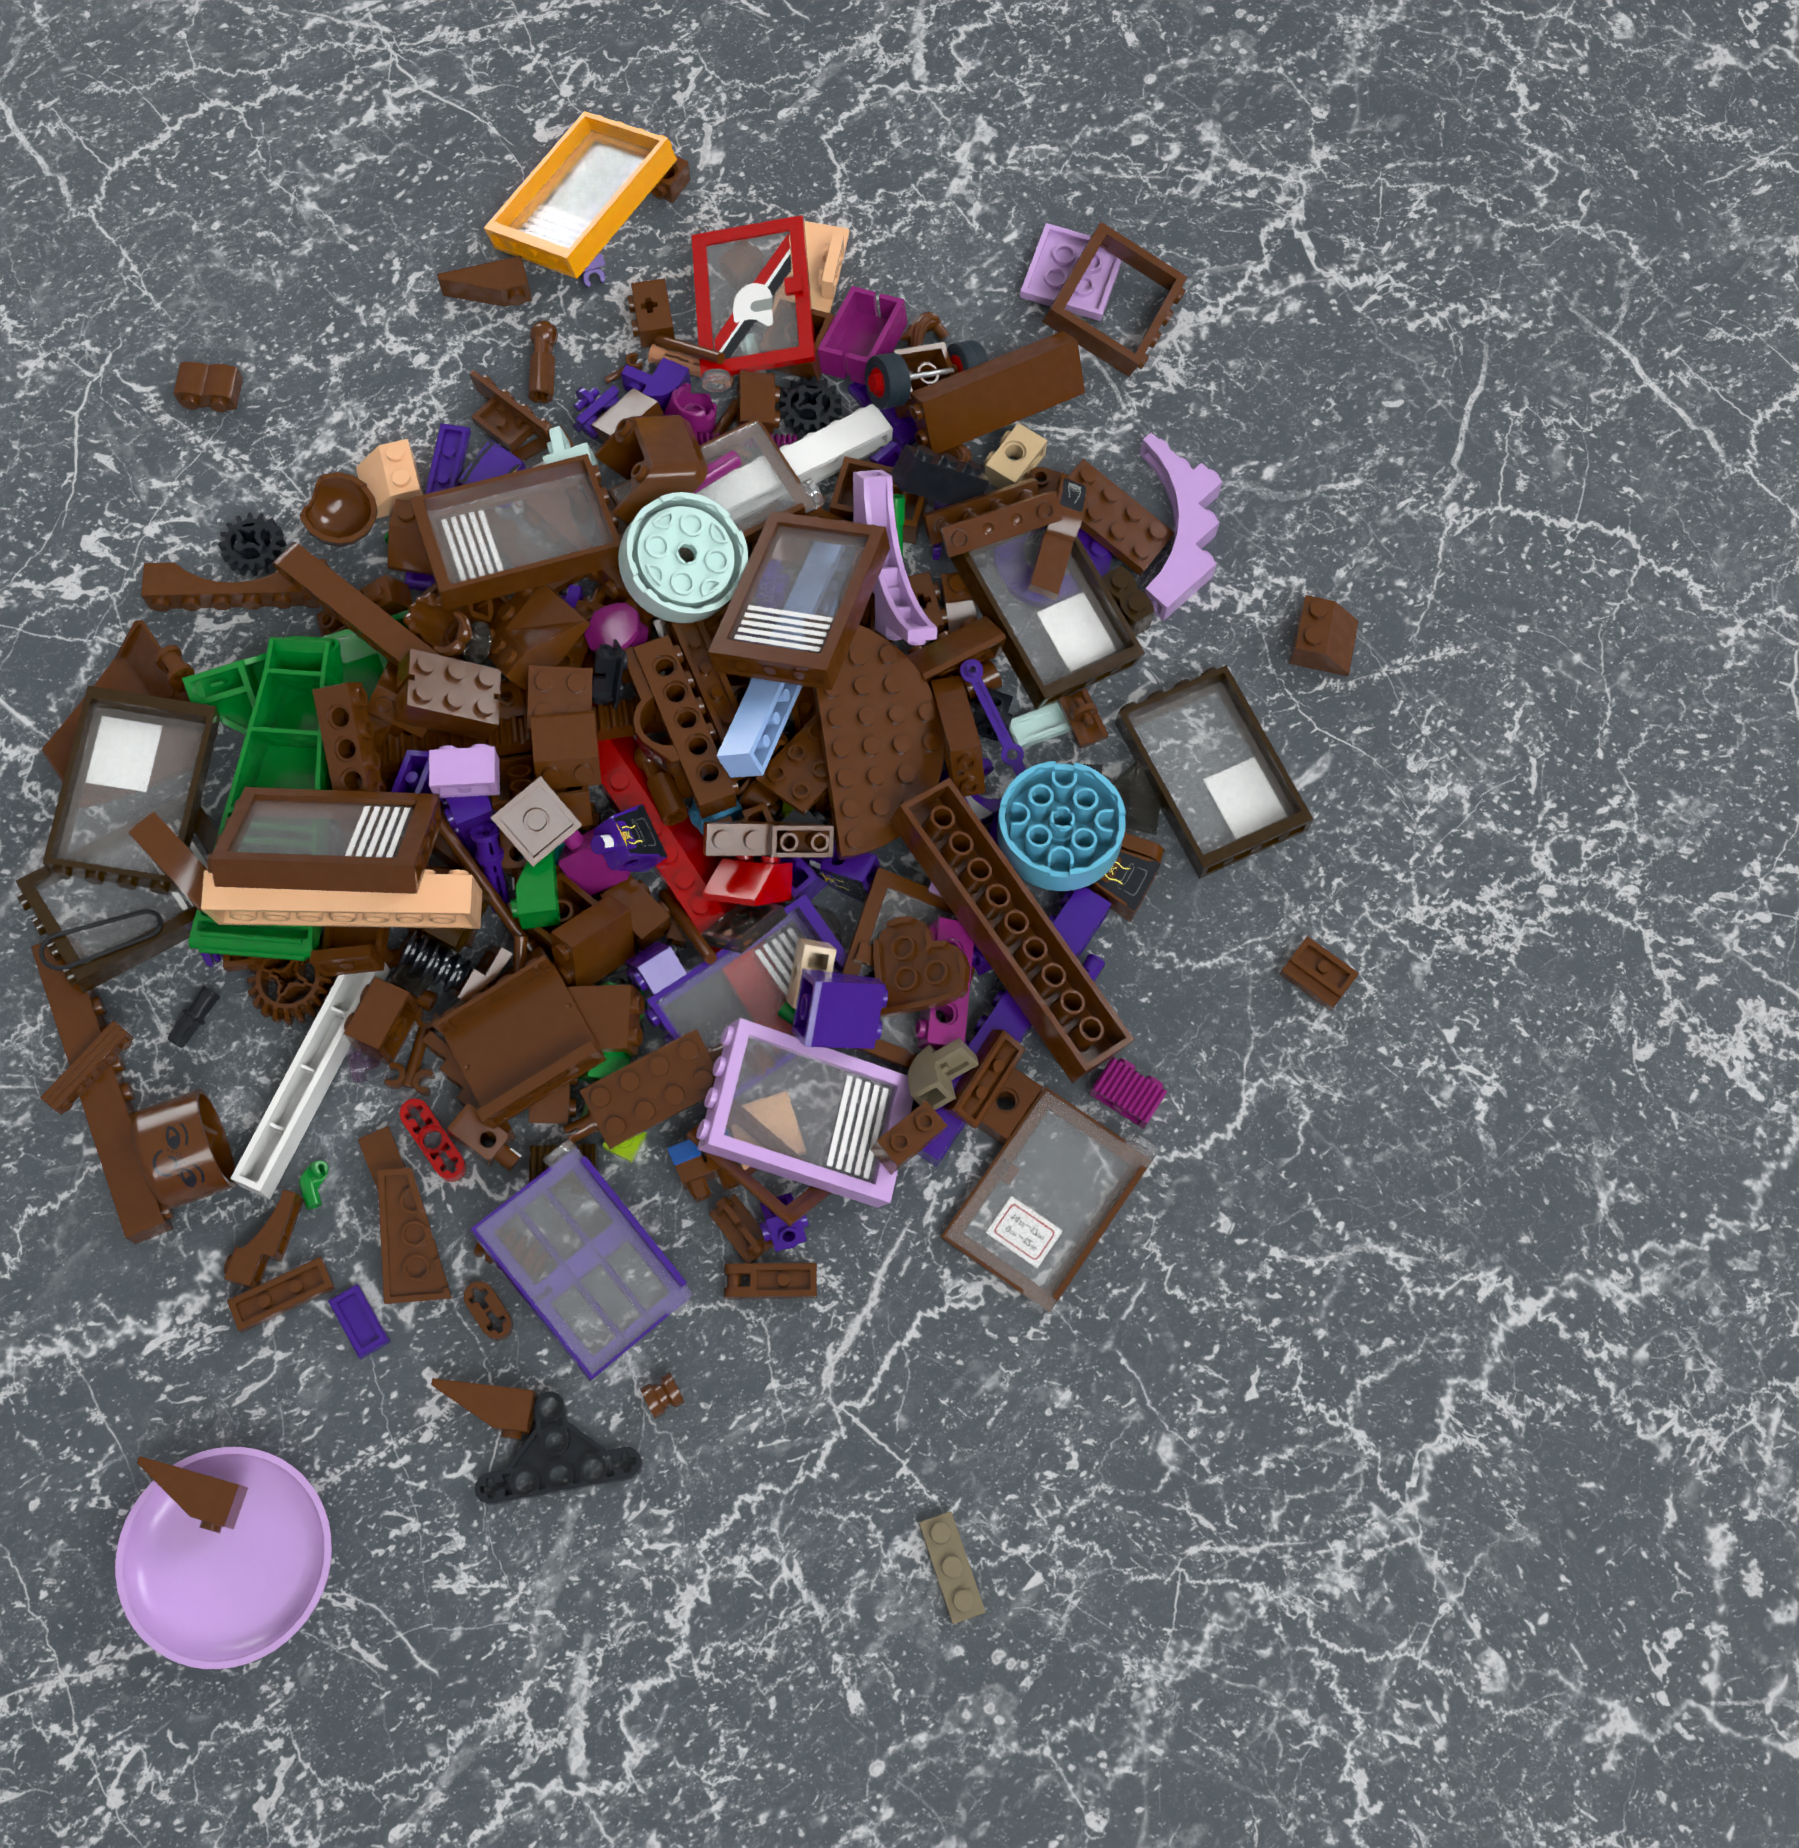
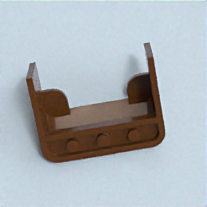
[594,415,708,524]

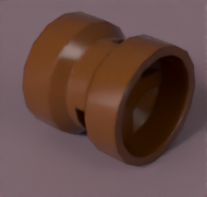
[640,1372,685,1418]

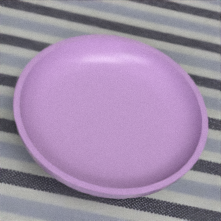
[115,1447,332,1669]

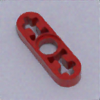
[399,1098,467,1182]

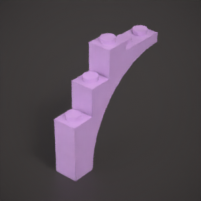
[1140,433,1223,621]
[853,470,937,645]

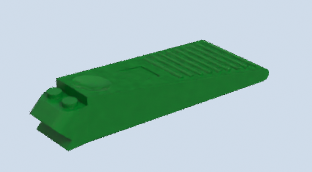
[188,636,344,961]

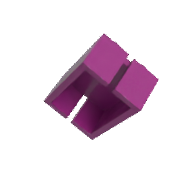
[817,286,908,385]

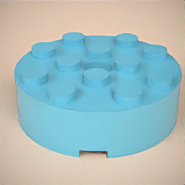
[997,761,1126,891]

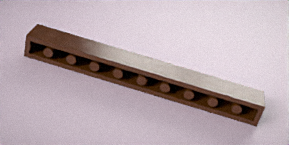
[31,934,175,1244]

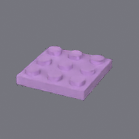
[1020,223,1123,321]

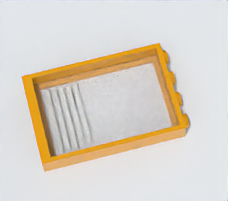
[484,111,677,279]

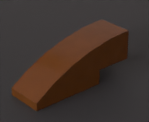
[128,811,207,912]

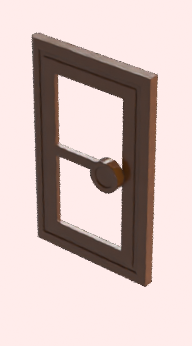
[685,1100,832,1227]

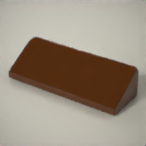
[943,1029,1026,1129]

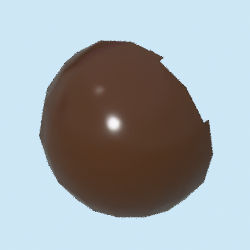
[300,472,378,547]

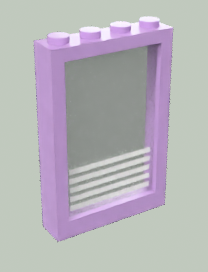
[696,1018,914,1208]

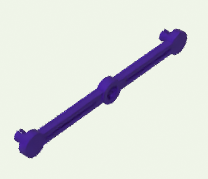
[960,659,1026,777]

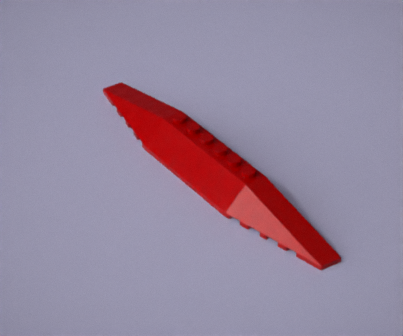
[592,703,799,1061]

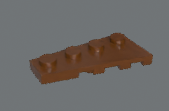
[377,1167,453,1304]

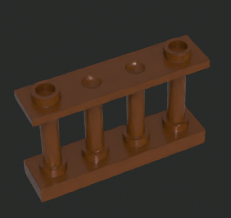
[922,478,1062,558]

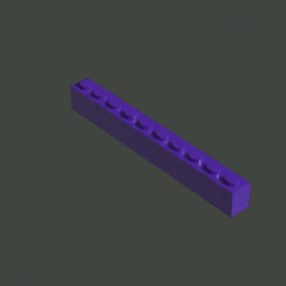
[917,887,1112,1167]

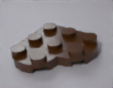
[873,916,970,1018]

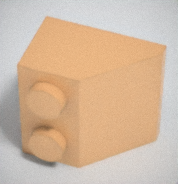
[356,439,423,519]

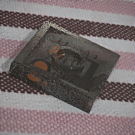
[702,904,788,954]

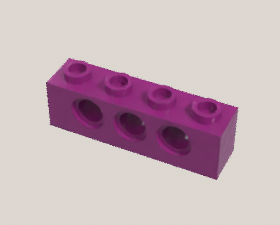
[914,917,974,1051]

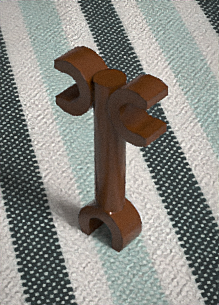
[384,1009,439,1096]

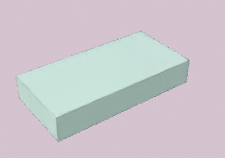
[1008,702,1071,749]

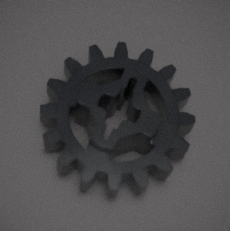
[779,375,842,435]
[218,512,287,577]

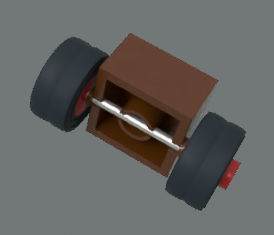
[865,340,988,419]

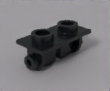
[592,639,628,709]

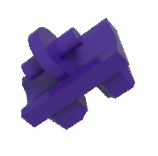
[572,385,620,440]

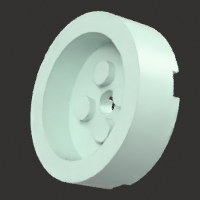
[618,492,748,623]

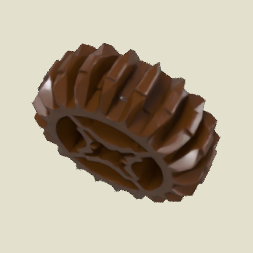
[247,948,335,1025]

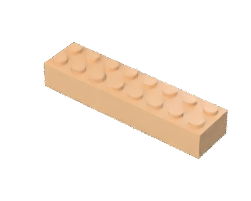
[201,869,482,929]

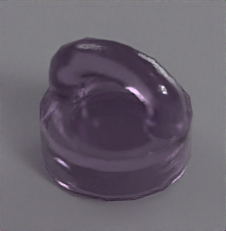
[348,1050,380,1084]

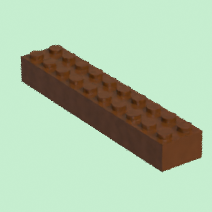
[890,778,1135,1083]

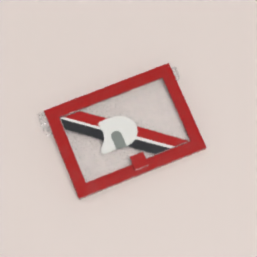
[691,215,816,392]

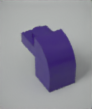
[621,357,691,411]

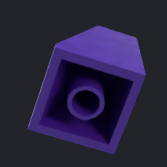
[792,968,888,1049]

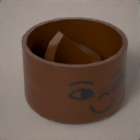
[131,1089,236,1209]

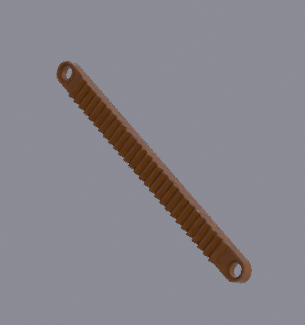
[350,684,749,778]

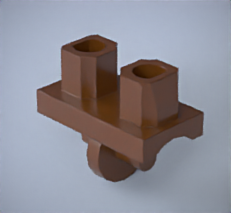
[1058,688,1109,749]

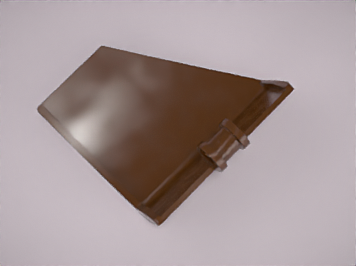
[42,620,218,809]

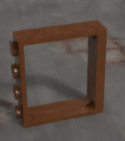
[1042,222,1187,377]

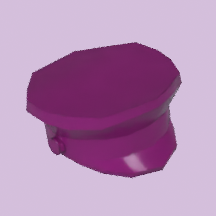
[584,603,648,652]

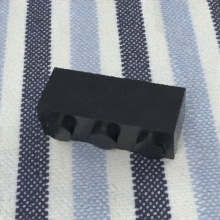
[890,444,990,505]

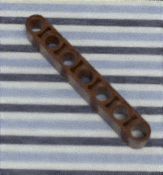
[272,542,439,679]

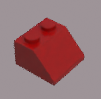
[702,856,793,906]

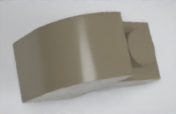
[908,1038,979,1110]

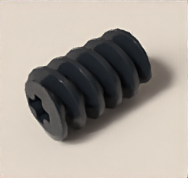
[398,928,473,993]

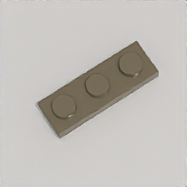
[919,1511,986,1624]

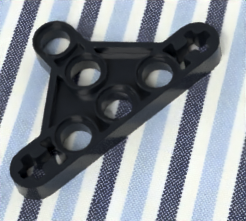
[475,1392,643,1505]

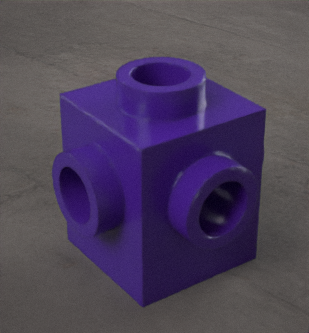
[759,1192,809,1252]

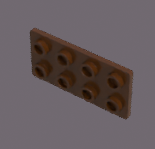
[756,713,830,814]

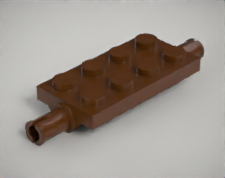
[563,1029,747,1149]

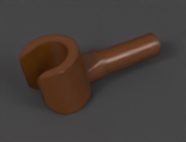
[604,353,643,384]

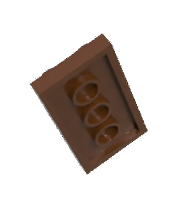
[1056,459,1175,576]

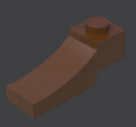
[940,572,978,633]
[224,1190,304,1289]

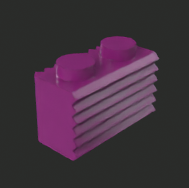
[1089,1057,1167,1129]

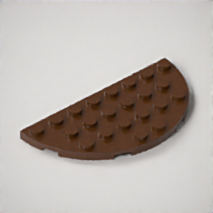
[803,616,945,860]

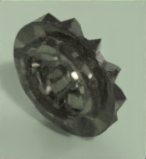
[461,621,492,665]

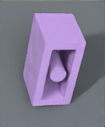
[429,744,500,798]

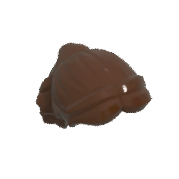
[403,592,472,657]

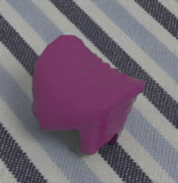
[663,383,717,445]

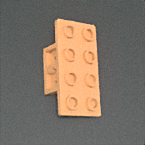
[772,221,849,316]

